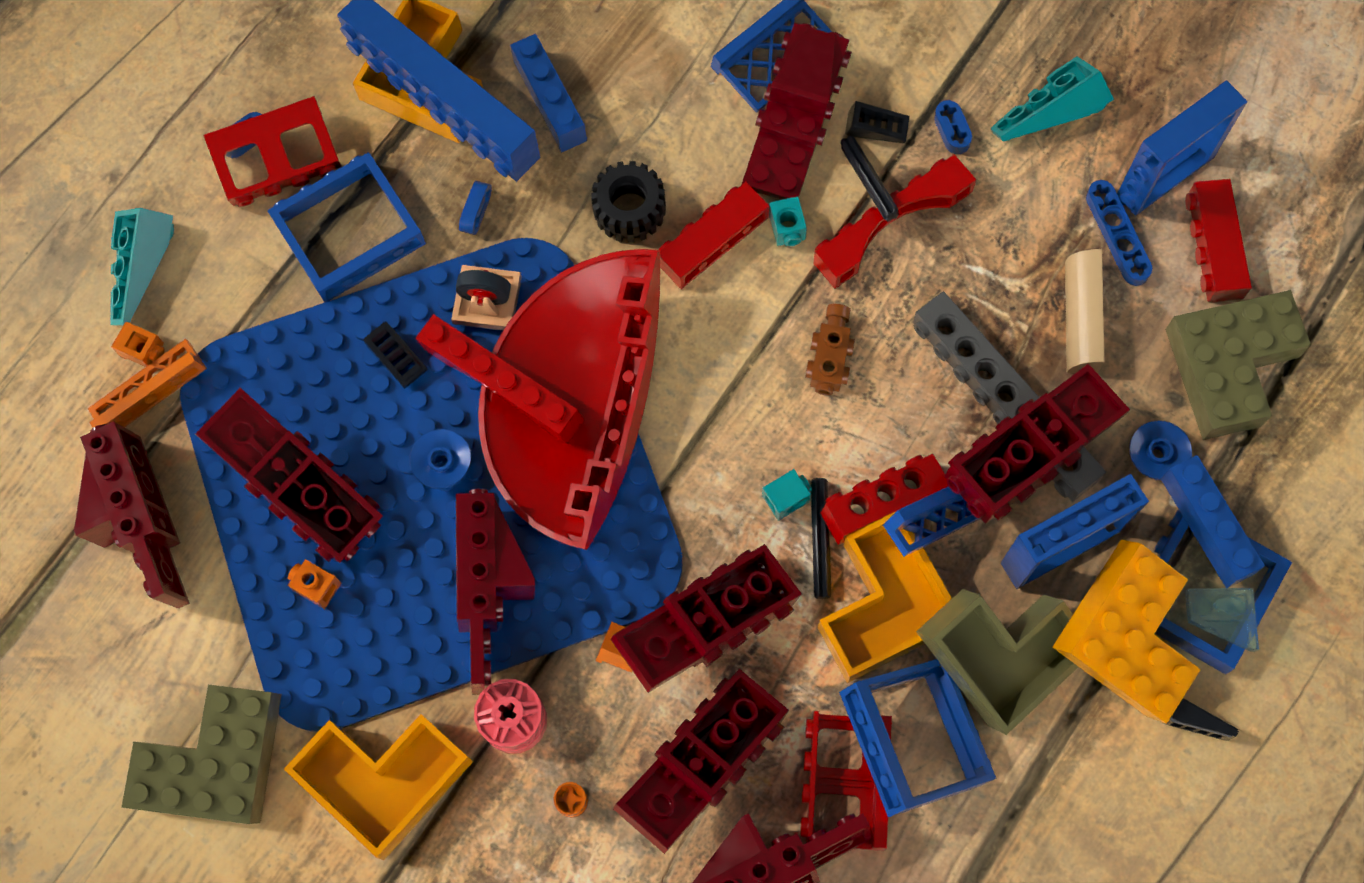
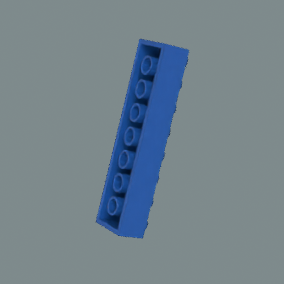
[337,0,541,182]

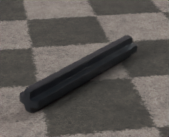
[840,136,899,221]
[811,478,831,599]

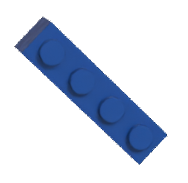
[510,33,587,153]
[1161,455,1265,589]

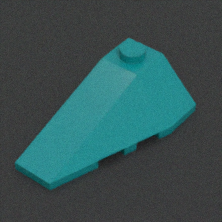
[990,56,1114,141]
[110,208,174,326]

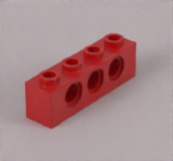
[820,454,948,545]

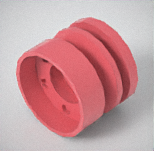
[474,679,547,754]

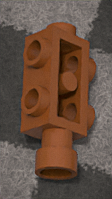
[805,304,855,395]

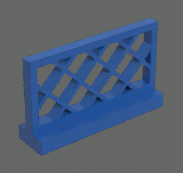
[710,0,832,113]

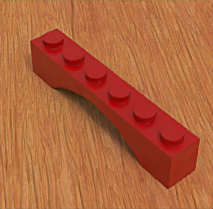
[813,154,977,289]
[415,314,584,445]

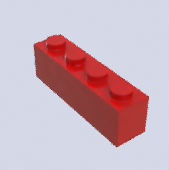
[1185,179,1252,302]
[659,182,769,289]

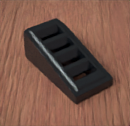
[845,101,910,144]
[363,321,428,389]
[1164,698,1239,741]

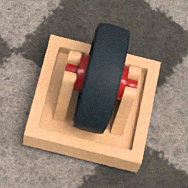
[451,265,522,330]

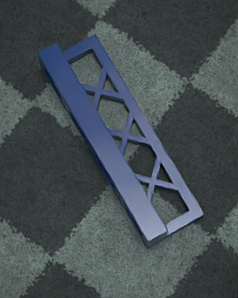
[883,486,981,557]

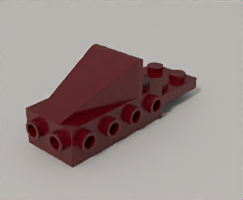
[742,23,852,200]
[945,363,1130,524]
[195,388,383,563]
[74,421,190,609]
[456,489,535,695]
[610,544,802,693]
[613,669,789,854]
[692,813,871,883]

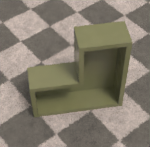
[1165,290,1311,440]
[916,589,1078,735]
[121,684,282,824]

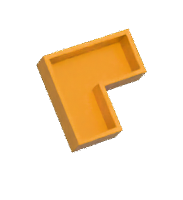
[353,0,483,143]
[817,511,952,683]
[1052,540,1201,724]
[284,714,473,860]

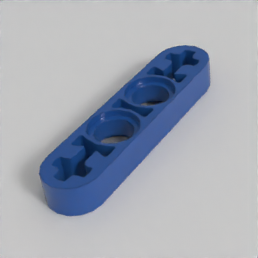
[1086,180,1153,286]

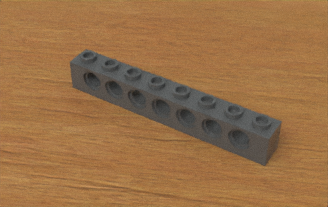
[913,291,1106,503]

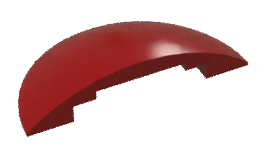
[478,249,660,550]

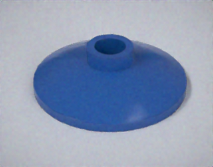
[1129,421,1192,480]
[409,429,471,489]

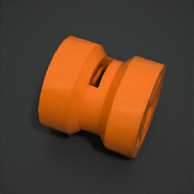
[553,782,588,818]

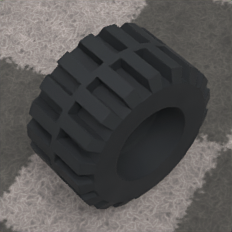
[591,161,666,243]

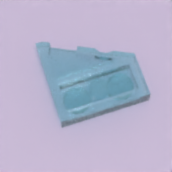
[1185,588,1259,652]

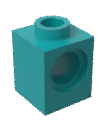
[769,197,807,247]
[762,469,812,521]

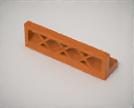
[88,339,207,428]

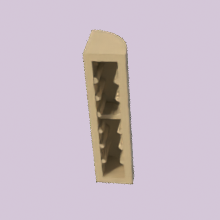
[1065,249,1104,374]

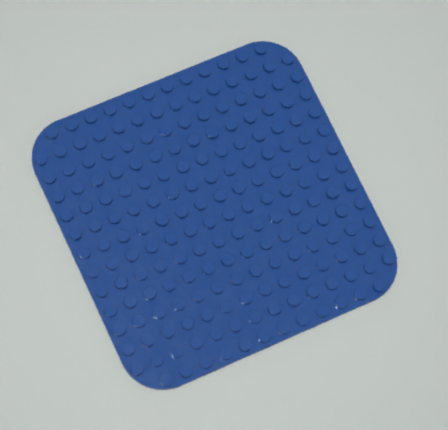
[180,238,683,732]

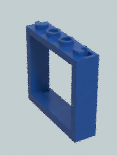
[1117,80,1248,216]
[267,152,426,303]
[1001,474,1149,589]
[1154,510,1292,675]
[839,659,997,817]

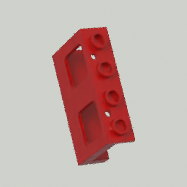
[203,96,342,207]
[800,711,892,851]

